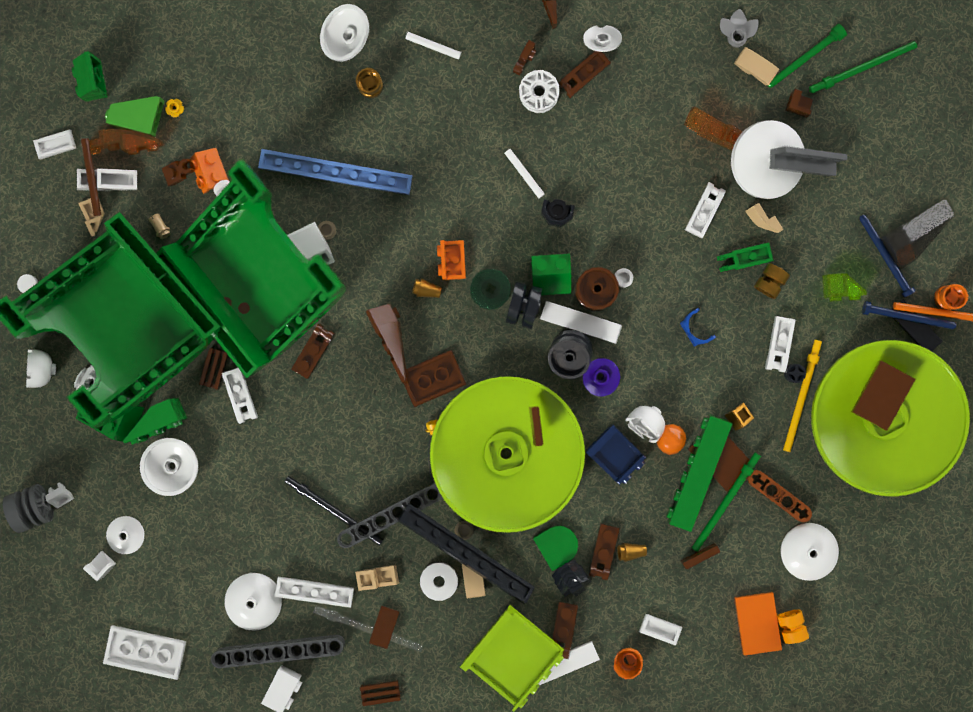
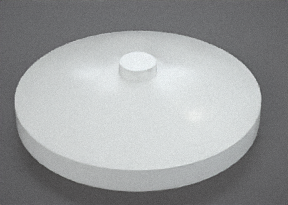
[731,121,804,199]

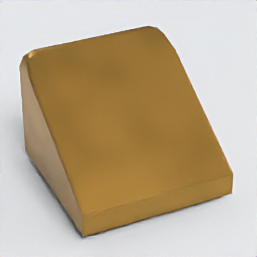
[725,402,754,431]

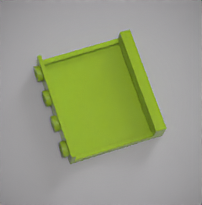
[460,605,564,712]

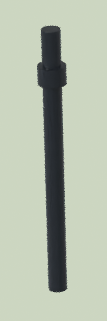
[285,476,384,546]

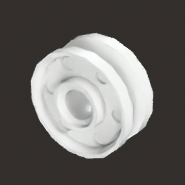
[519,70,559,113]

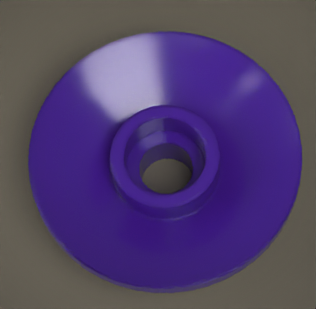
[583,358,620,397]

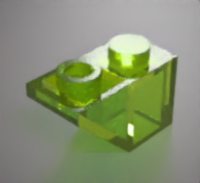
[822,273,867,302]

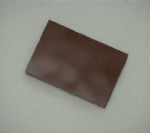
[404,350,467,407]
[851,360,916,431]
[688,437,749,492]

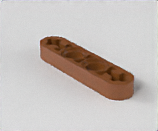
[747,470,812,522]

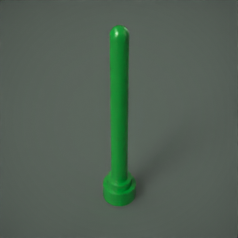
[767,24,847,88]

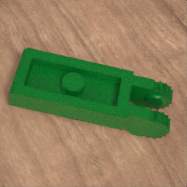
[717,243,774,272]

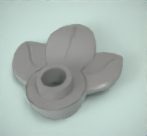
[720,9,758,47]

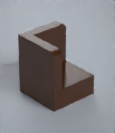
[785,89,813,118]

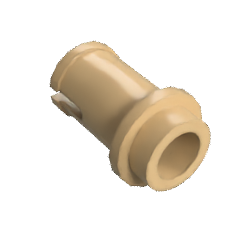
[148,214,171,239]

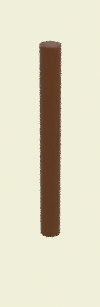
[81,138,101,216]

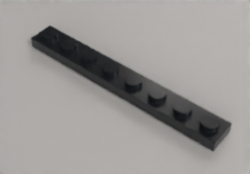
[398,504,535,604]

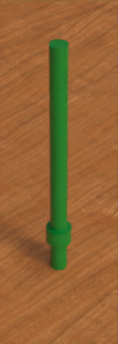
[809,41,917,94]
[691,452,761,552]

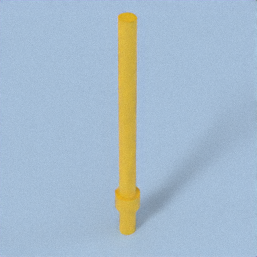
[783,340,822,452]

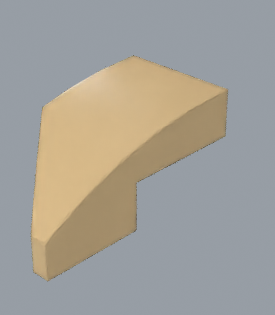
[78,198,105,236]
[745,203,783,233]

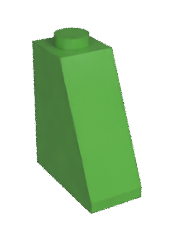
[105,96,165,137]

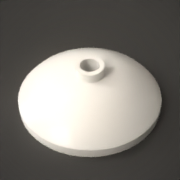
[320,4,369,62]
[140,438,198,496]
[781,523,839,581]
[225,573,282,630]

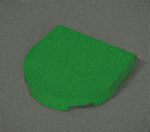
[533,526,578,571]

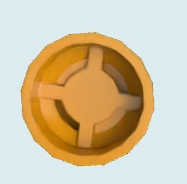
[777,609,809,644]

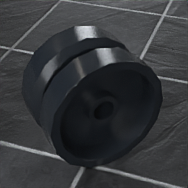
[505,282,542,329]
[548,330,593,379]

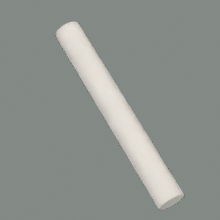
[406,32,462,60]
[504,149,545,198]

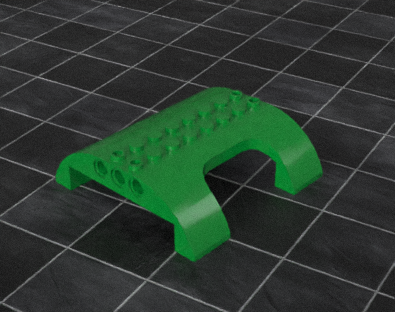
[156,159,346,378]
[0,212,220,428]

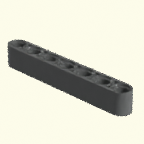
[337,483,443,548]
[211,635,345,668]

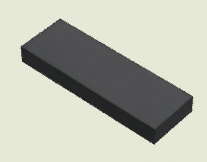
[892,299,943,352]

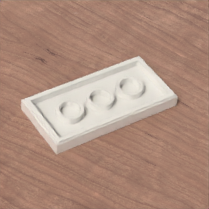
[103,625,187,680]

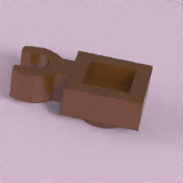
[513,40,537,76]
[162,159,195,186]

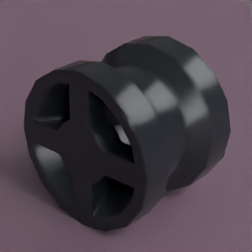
[784,364,806,383]

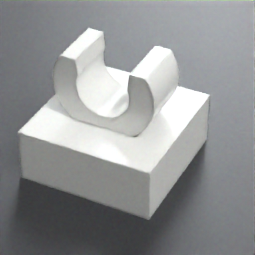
[45,483,74,508]

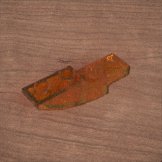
[684,107,743,151]
[81,129,163,155]

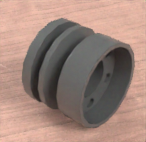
[3,484,54,533]

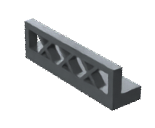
[770,146,847,176]

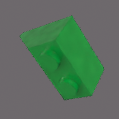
[72,51,108,102]
[531,254,571,295]

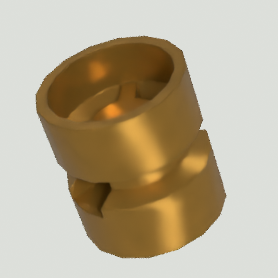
[356,68,383,98]
[754,263,790,299]

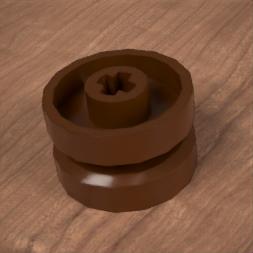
[575,267,619,311]

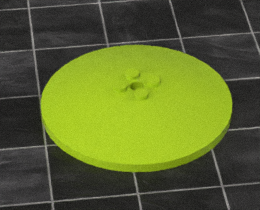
[811,340,970,496]
[430,377,585,533]

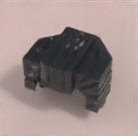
[541,199,575,227]
[552,560,592,597]

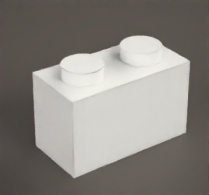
[261,665,302,712]

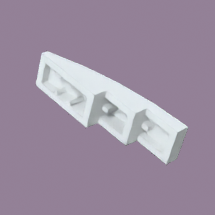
[540,301,622,344]

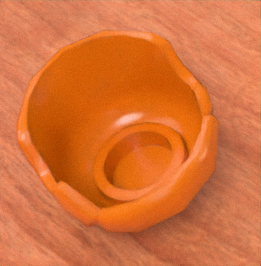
[657,424,686,455]
[614,647,643,679]

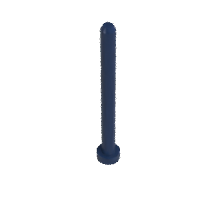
[859,215,916,298]
[862,301,956,329]

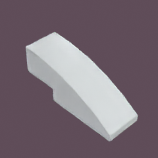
[77,169,137,191]

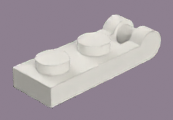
[685,182,726,239]
[765,316,796,373]
[222,368,258,424]

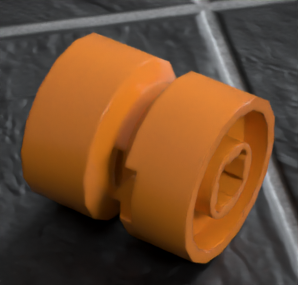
[934,284,968,310]

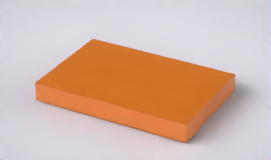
[734,592,782,656]

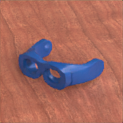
[680,308,716,347]

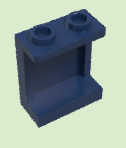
[585,424,646,485]

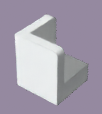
[83,551,116,581]

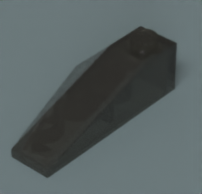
[880,199,955,270]

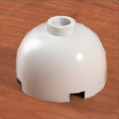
[26,349,56,388]
[626,406,665,443]

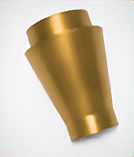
[412,278,442,298]
[617,543,647,562]

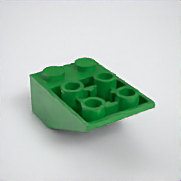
[75,384,144,442]
[123,398,187,445]

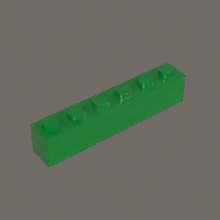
[666,414,732,532]

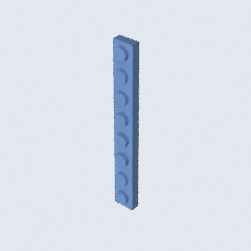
[258,149,413,195]

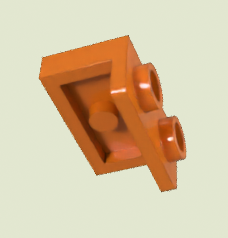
[190,148,228,194]
[437,240,466,280]

